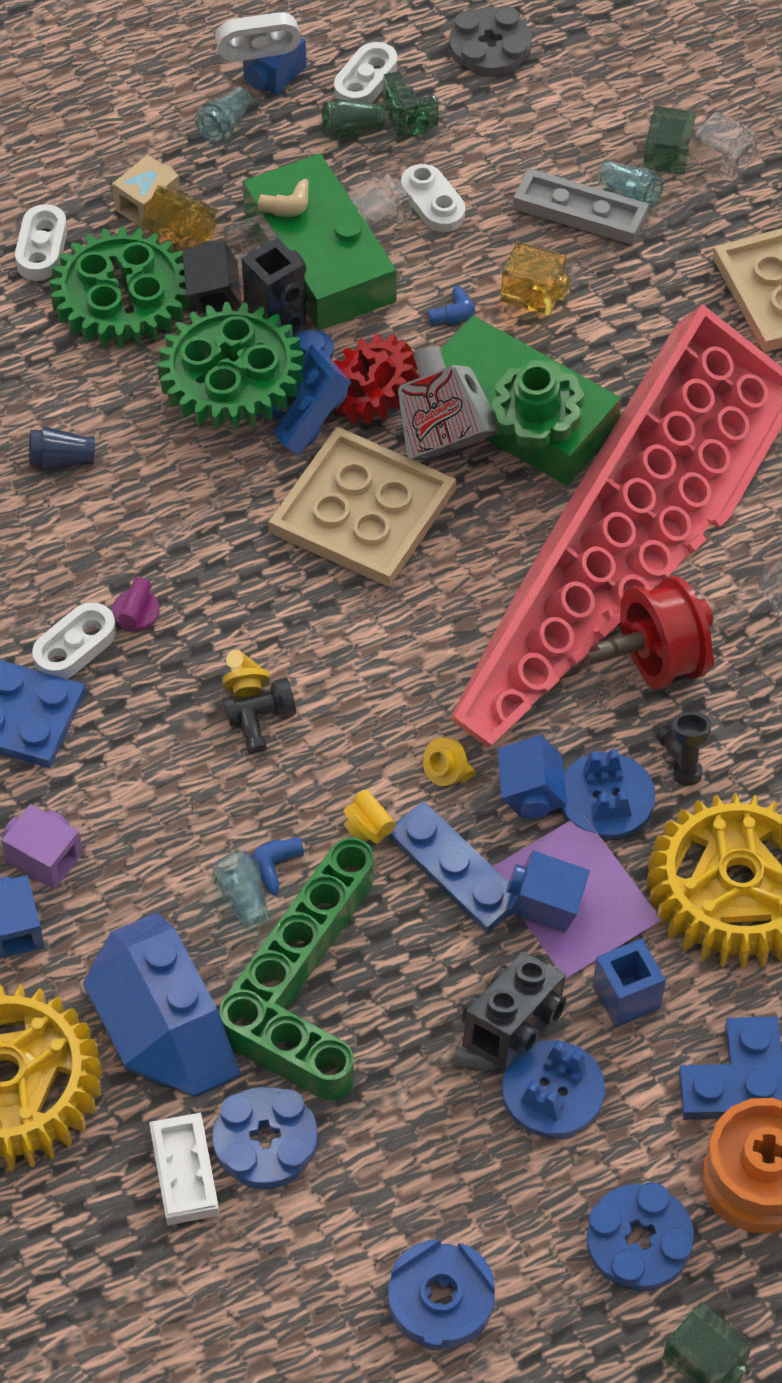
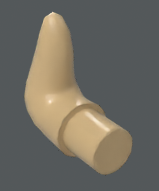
[258,179,309,217]

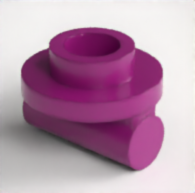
[112,577,160,631]

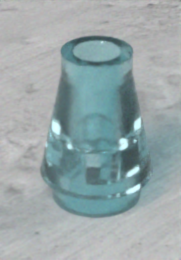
[195,87,252,142]
[598,160,664,208]
[212,851,271,929]

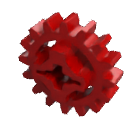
[333,334,420,425]

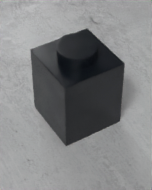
[183,240,242,314]

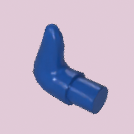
[428,285,475,327]
[251,837,304,896]

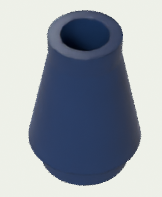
[29,426,95,471]

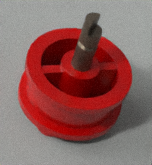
[583,576,714,690]

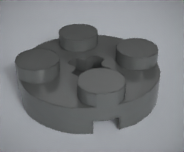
[449,7,532,76]

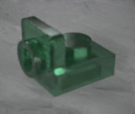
[383,71,439,136]

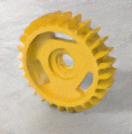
[647,793,782,970]
[0,984,102,1172]

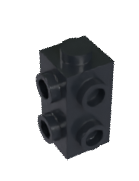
[241,238,308,333]
[461,951,566,1070]

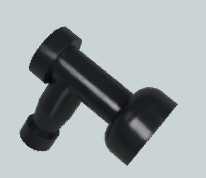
[223,677,296,754]
[656,711,712,786]

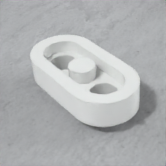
[215,12,301,61]
[334,42,397,110]
[401,164,465,232]
[15,204,67,281]
[32,603,116,679]

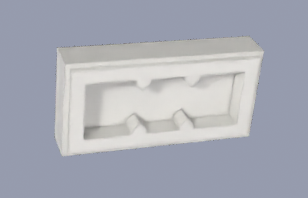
[149,1113,220,1225]

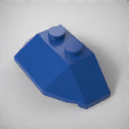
[83,912,241,1097]

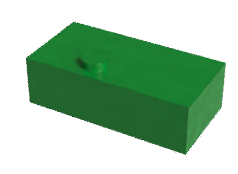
[243,153,397,331]
[440,315,621,486]

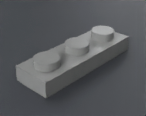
[513,168,649,246]

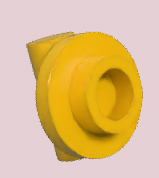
[222,650,270,698]
[423,737,476,786]
[343,790,396,844]

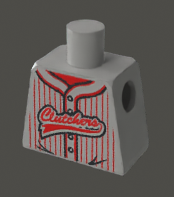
[398,346,500,461]

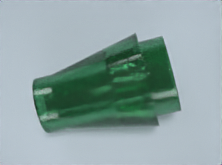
[322,97,386,139]

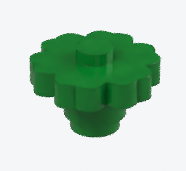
[491,359,585,449]

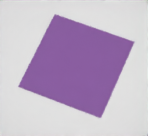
[493,813,662,979]

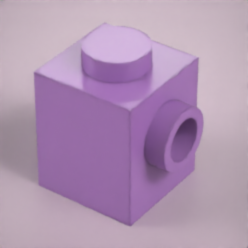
[1,804,83,890]

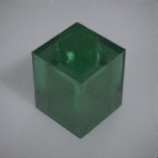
[643,105,696,175]
[662,1302,753,1383]

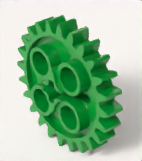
[49,227,191,348]
[157,302,304,430]

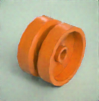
[701,1098,782,1233]

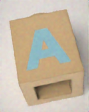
[112,155,181,230]

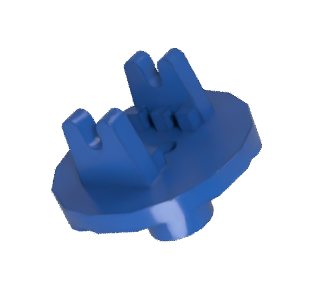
[560,749,655,840]
[502,1040,605,1139]

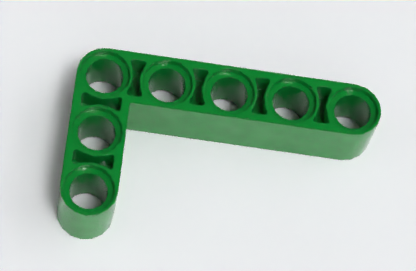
[220,838,374,1100]

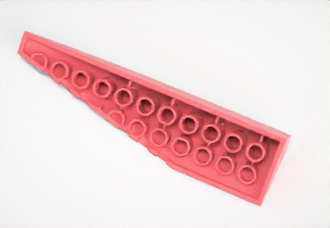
[450,304,782,748]

